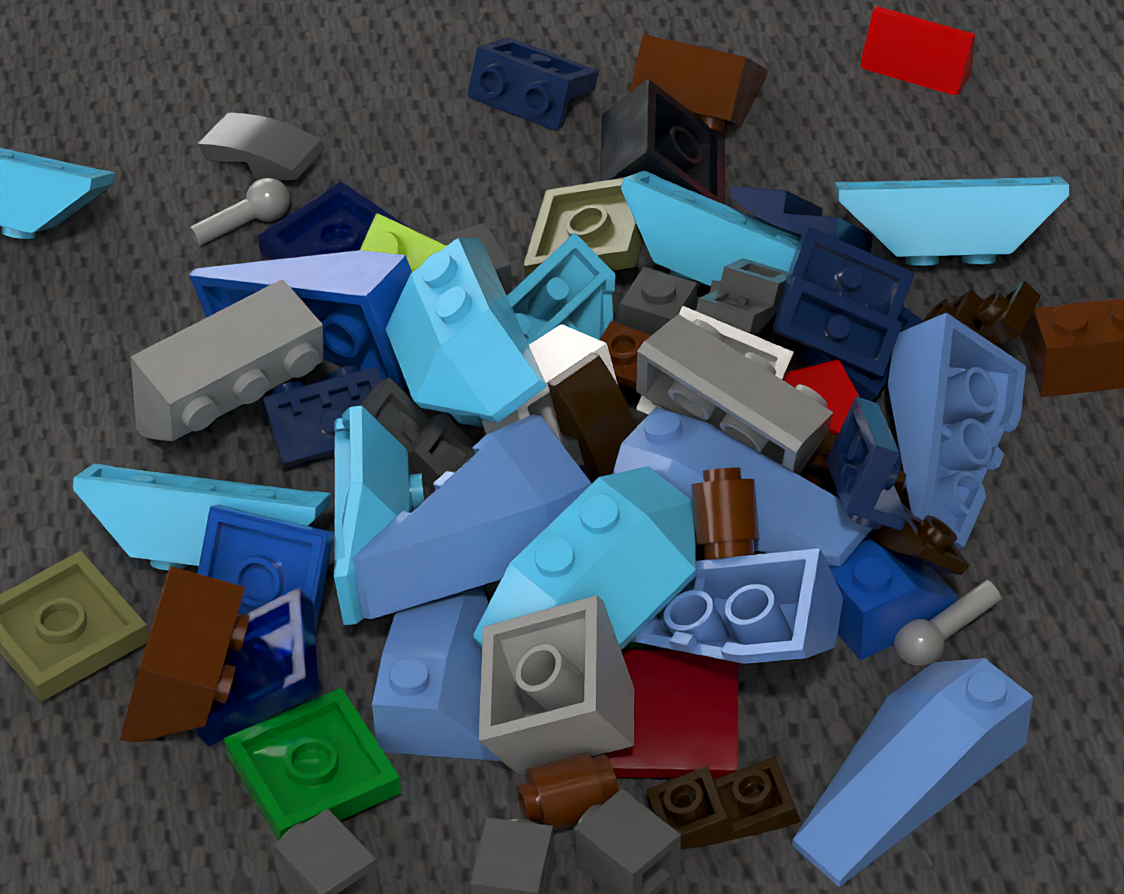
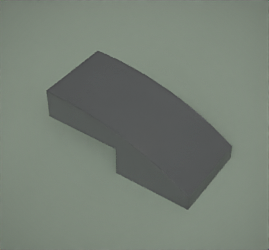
[198,113,325,180]
[696,258,788,335]
[360,377,475,490]

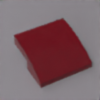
[606,650,738,779]

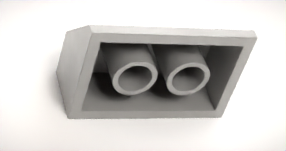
[130,279,323,441]
[636,314,834,475]

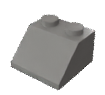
[479,595,634,774]

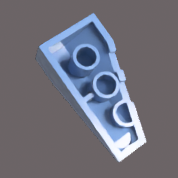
[888,313,1026,549]
[613,407,872,566]
[352,414,592,619]
[631,548,843,664]
[372,585,501,761]
[792,658,1033,887]

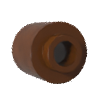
[691,467,760,560]
[517,752,619,831]

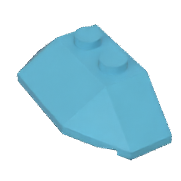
[0,148,116,239]
[621,171,801,287]
[835,177,1069,265]
[451,233,615,427]
[385,238,547,423]
[334,406,426,625]
[73,464,331,570]
[472,466,697,650]

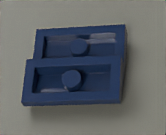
[731,186,873,253]
[772,227,915,378]

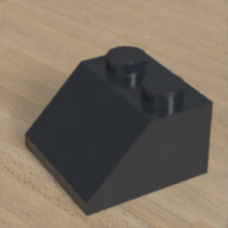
[600,79,725,205]

